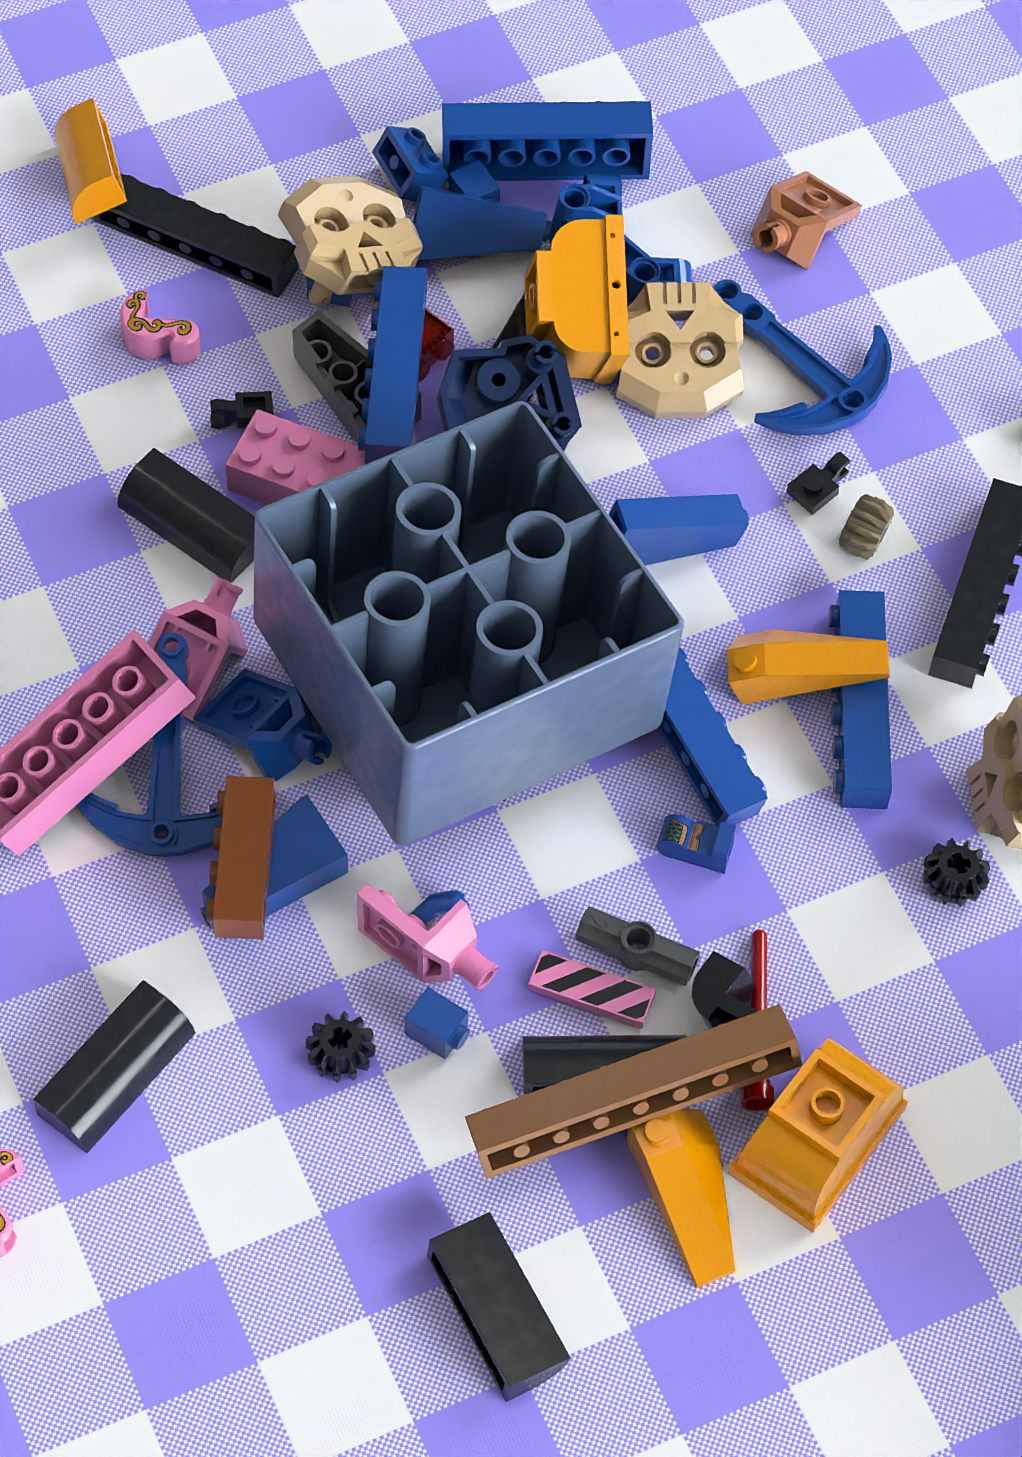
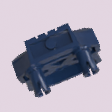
[436,335,582,452]

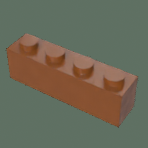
[206,776,276,939]

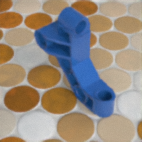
[548,174,693,301]

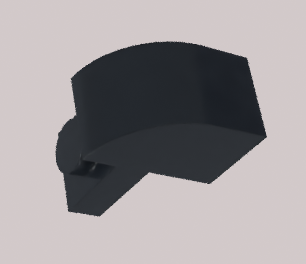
[692,951,758,1029]

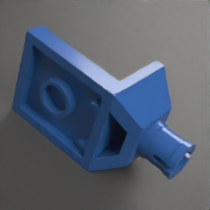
[193,668,332,782]

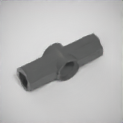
[575,906,700,986]

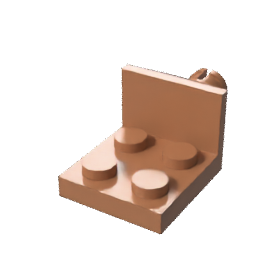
[750,171,862,269]

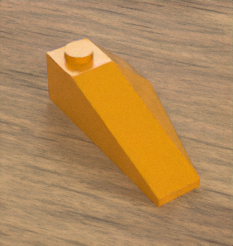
[727,629,890,704]
[626,1109,735,1288]

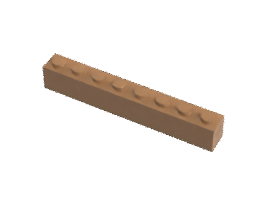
[464,1004,803,1179]

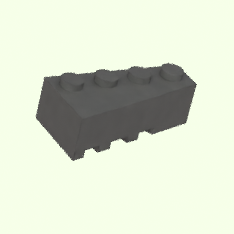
[292,310,421,444]

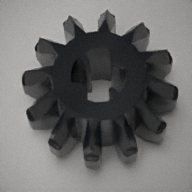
[922,837,990,907]
[306,1010,376,1083]

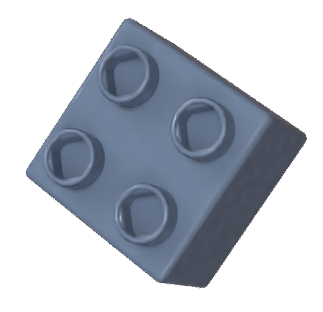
[253,401,684,846]

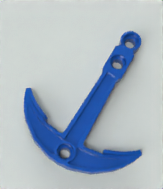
[713,279,892,435]
[77,632,223,857]

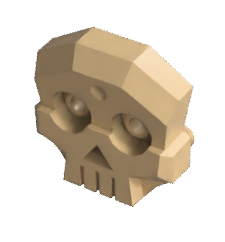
[278,175,423,308]
[614,282,744,419]
[966,694,1022,849]

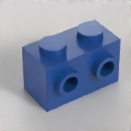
[372,126,450,202]

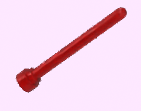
[741,929,774,1111]

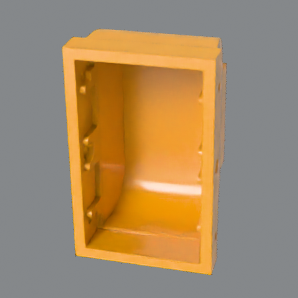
[524,214,629,384]
[727,1038,908,1233]

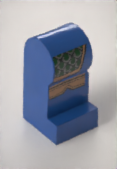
[656,814,736,874]

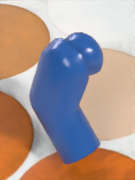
[408,890,470,925]

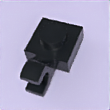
[210,391,274,429]
[786,452,851,515]

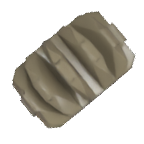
[839,494,894,560]

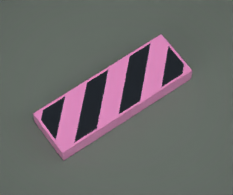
[528,950,656,1029]

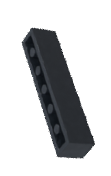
[94,173,299,298]
[928,478,1022,689]

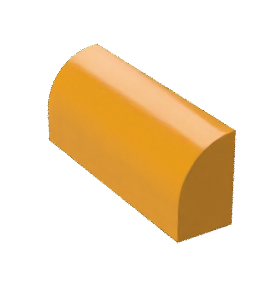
[54,98,127,224]

